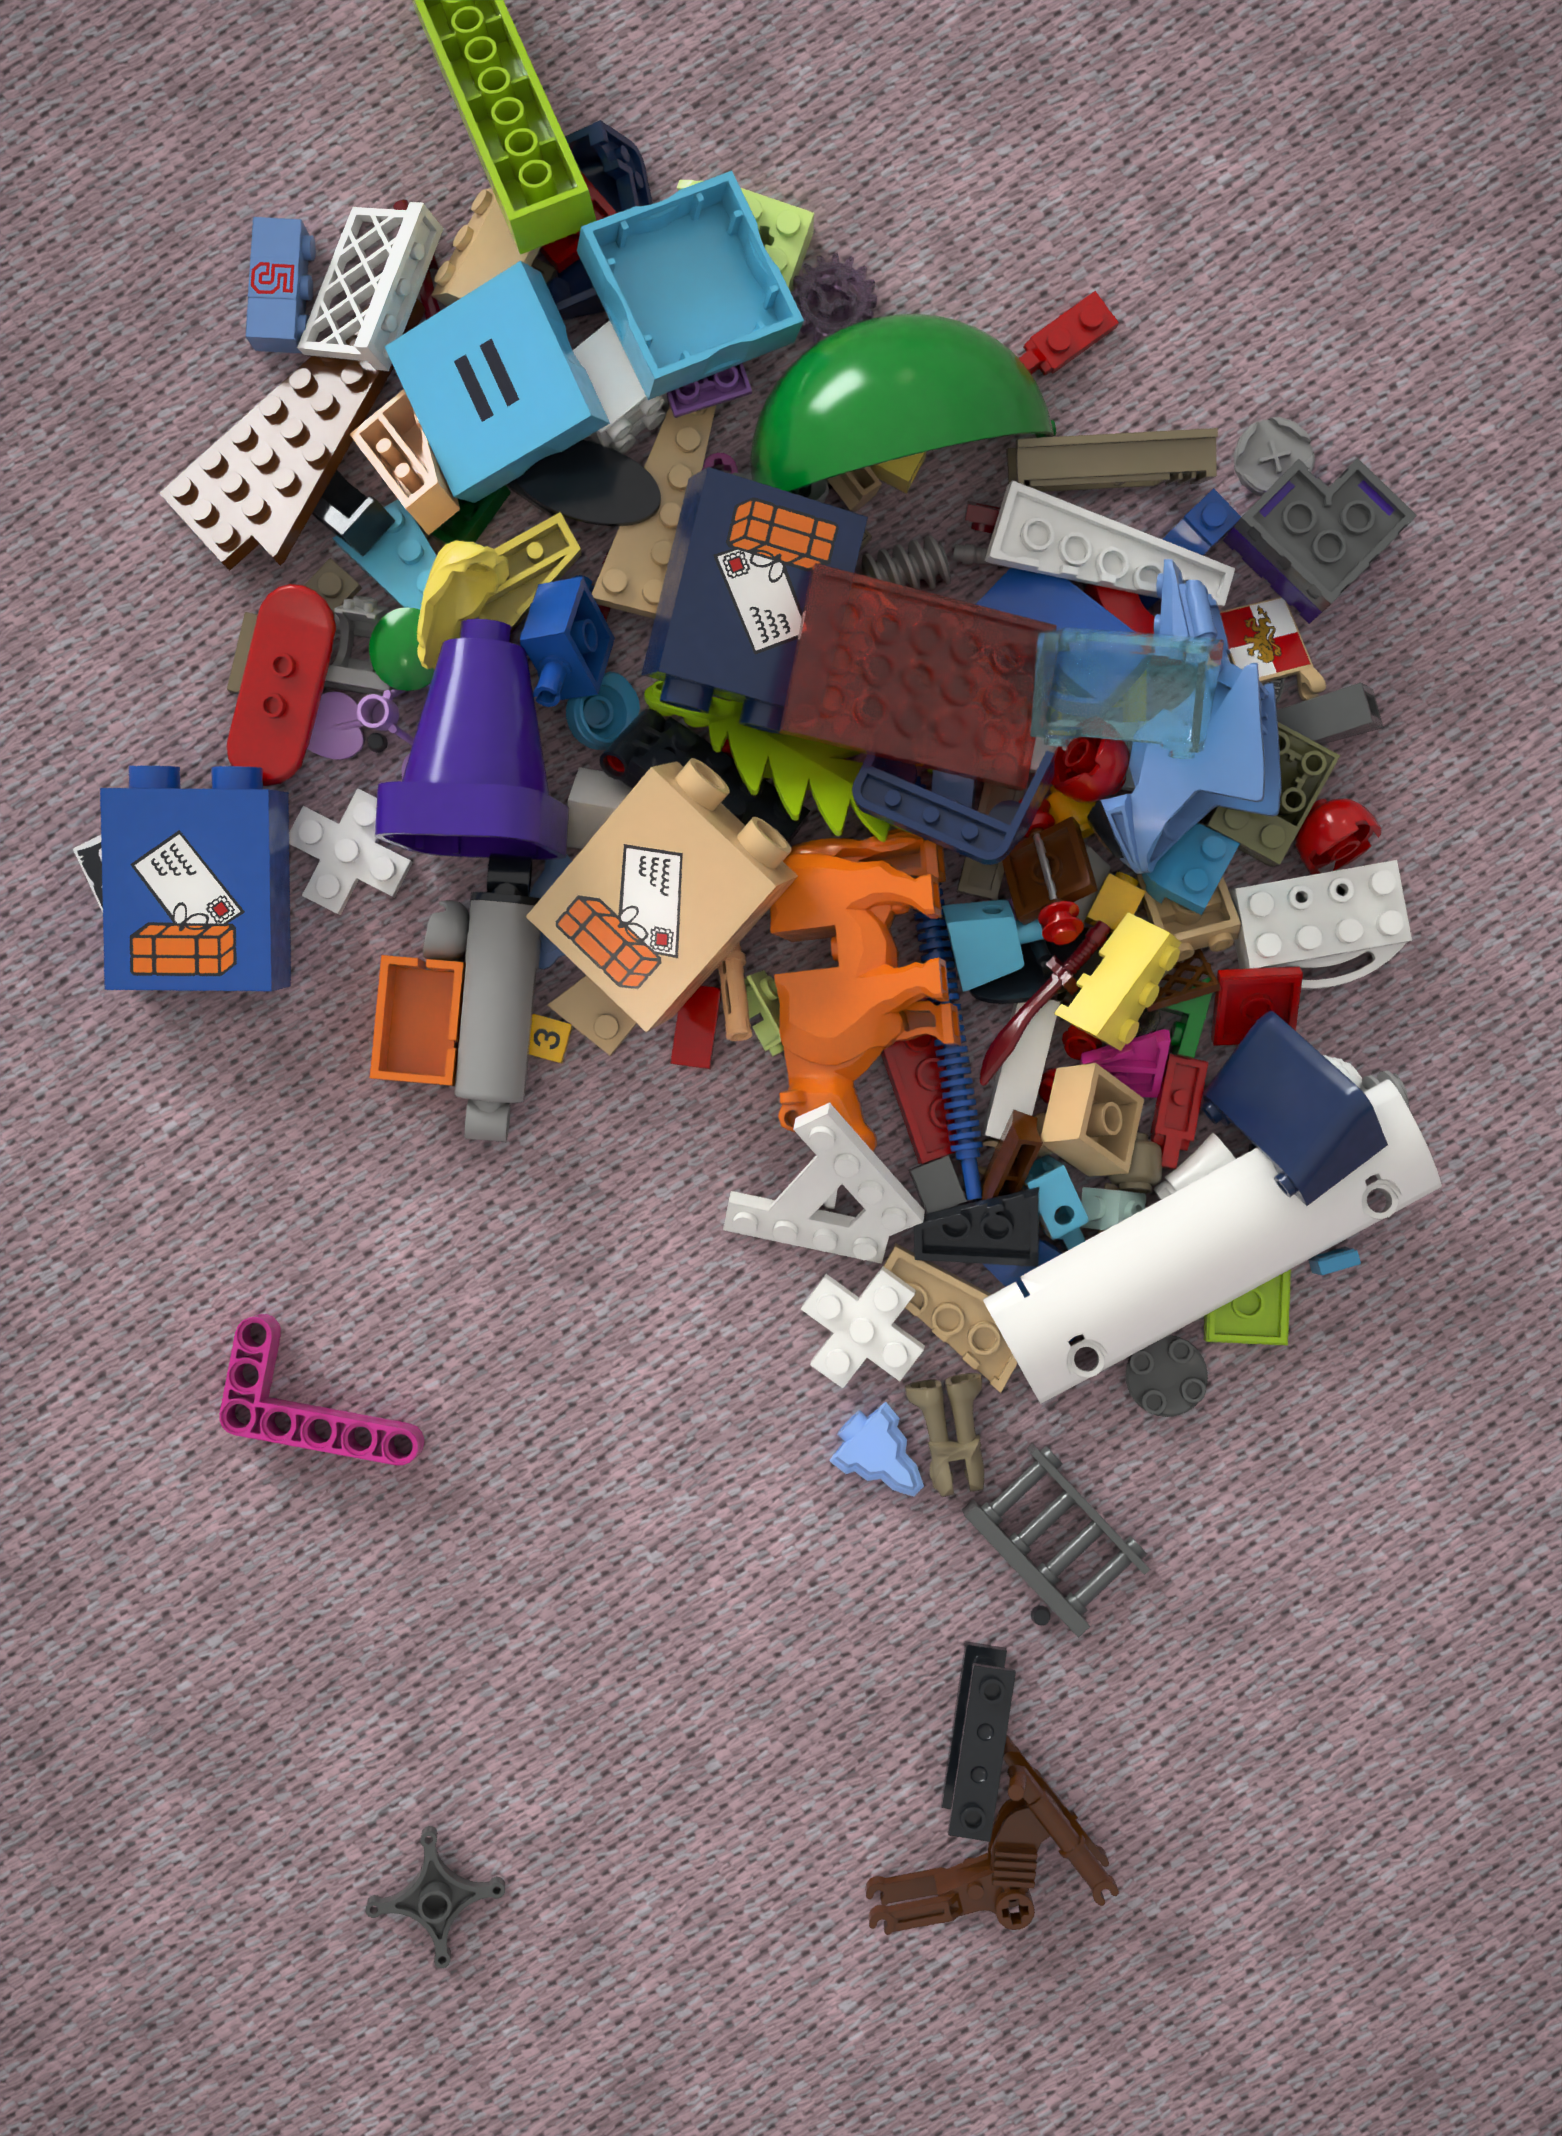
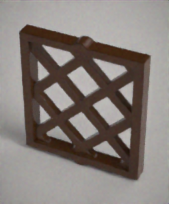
[1146,949,1220,1012]

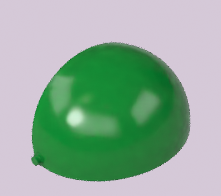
[751,314,1056,492]

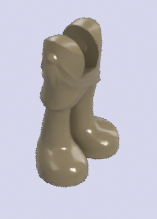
[905,1373,984,1497]

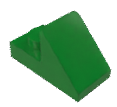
[1158,977,1212,1059]

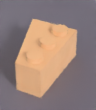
[350,389,460,535]

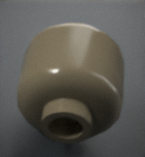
[1108,1133,1162,1194]

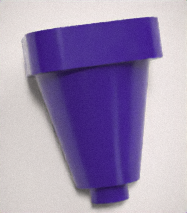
[375,619,569,860]

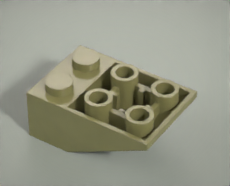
[1203,722,1341,867]

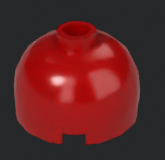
[1051,717,1130,803]
[1296,798,1381,875]

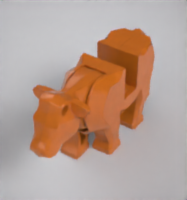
[770,828,961,1152]

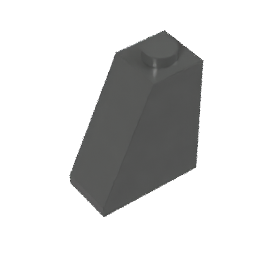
[1277,682,1384,745]

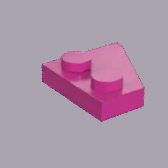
[1080,1029,1171,1098]

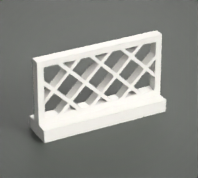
[297,202,444,371]

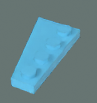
[333,499,437,609]

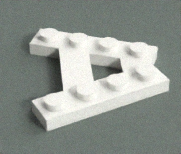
[723,1103,925,1264]

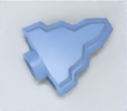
[829,1402,924,1497]

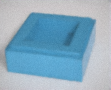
[1308,1247,1361,1275]

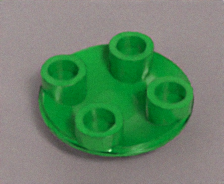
[369,607,434,691]

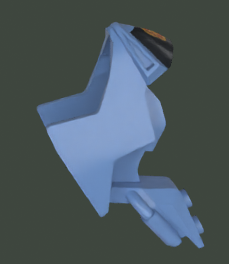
[1087,559,1282,874]

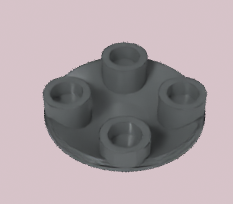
[1125,1335,1208,1417]

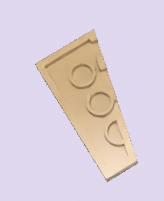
[883,1243,1017,1393]

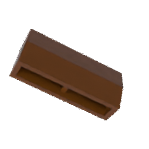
[976,1109,1043,1202]

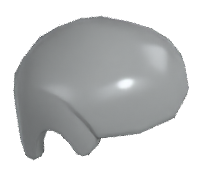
[423,900,470,961]

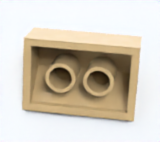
[431,188,541,307]

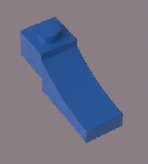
[1138,488,1241,610]

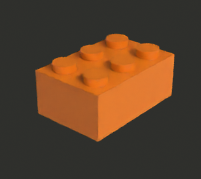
[370,955,466,1086]

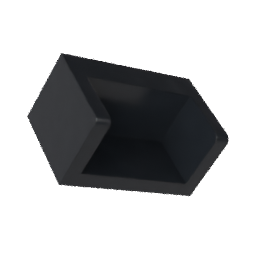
[312,470,395,556]

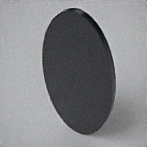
[515,440,661,526]
[969,927,1112,1004]

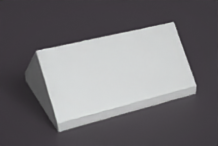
[567,767,632,849]

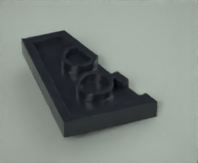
[913,1187,1039,1267]

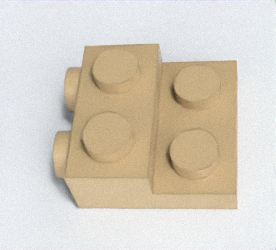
[1136,874,1241,962]

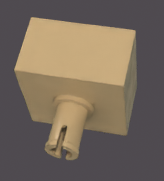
[1035,1063,1144,1177]

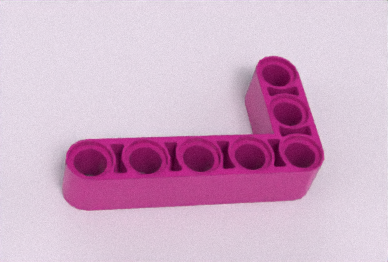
[219,1314,424,1465]

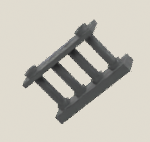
[962,1443,1151,1638]

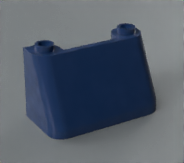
[546,120,653,320]
[1201,1011,1388,1206]

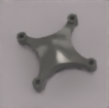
[365,1826,505,1968]

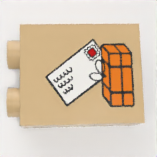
[526,758,798,1033]

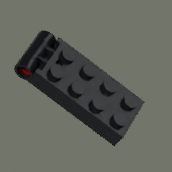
[599,709,810,843]

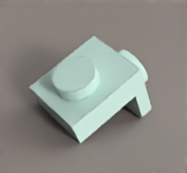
[1081,1187,1146,1230]

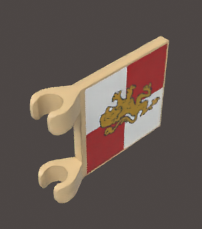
[1220,597,1326,701]

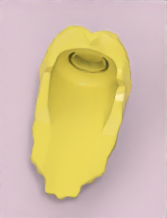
[417,540,509,670]

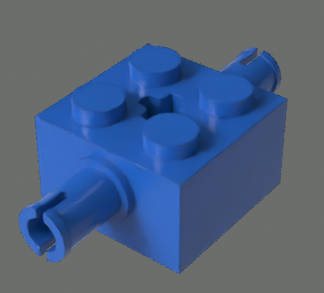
[520,575,615,707]

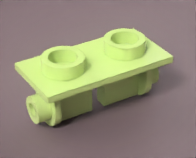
[744,970,784,1057]

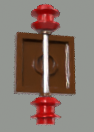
[1002,798,1098,945]

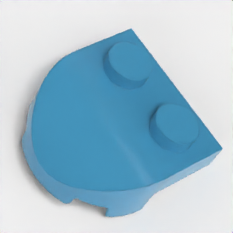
[1141,823,1240,915]

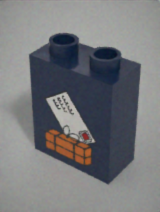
[641,467,868,735]

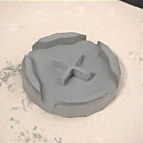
[1233,417,1315,496]

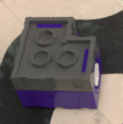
[1223,458,1417,624]

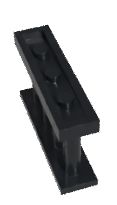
[941,1641,1016,1842]

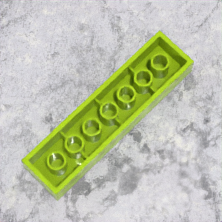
[412,0,596,255]

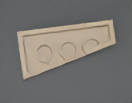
[547,975,637,1056]

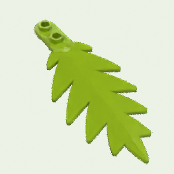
[644,680,913,842]

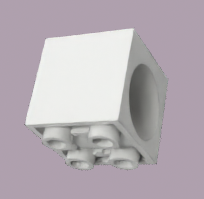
[572,320,669,454]

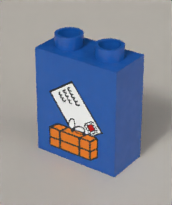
[100,766,291,991]

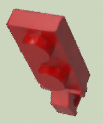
[1019,291,1119,376]
[1150,1053,1208,1169]

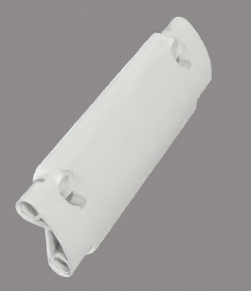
[983,1079,1442,1404]

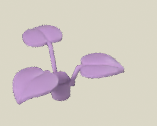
[307,684,430,779]

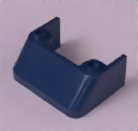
[852,689,1055,865]

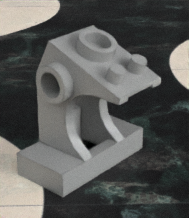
[324,596,397,699]

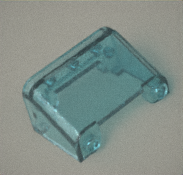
[1030,628,1224,759]

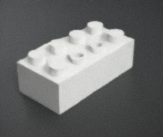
[1229,860,1412,990]

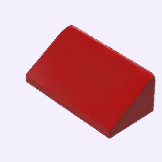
[670,986,721,1070]

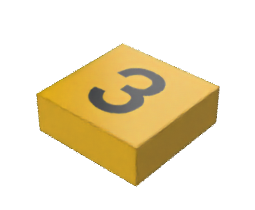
[529,1014,573,1064]

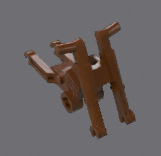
[865,1735,1119,1935]

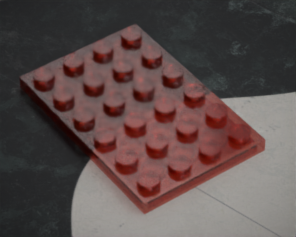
[779,563,1057,791]

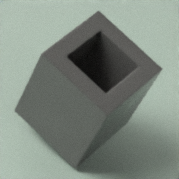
[908,1155,966,1214]

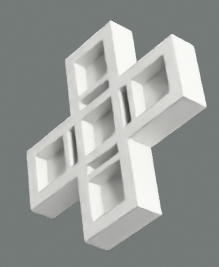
[289,788,413,915]
[801,1266,925,1388]

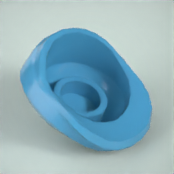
[566,671,640,750]

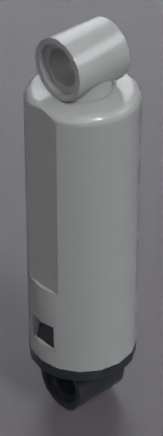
[455,853,541,1142]

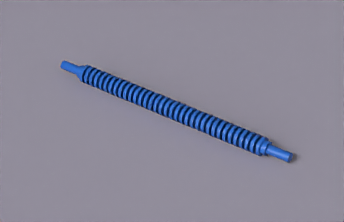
[896,738,983,1200]

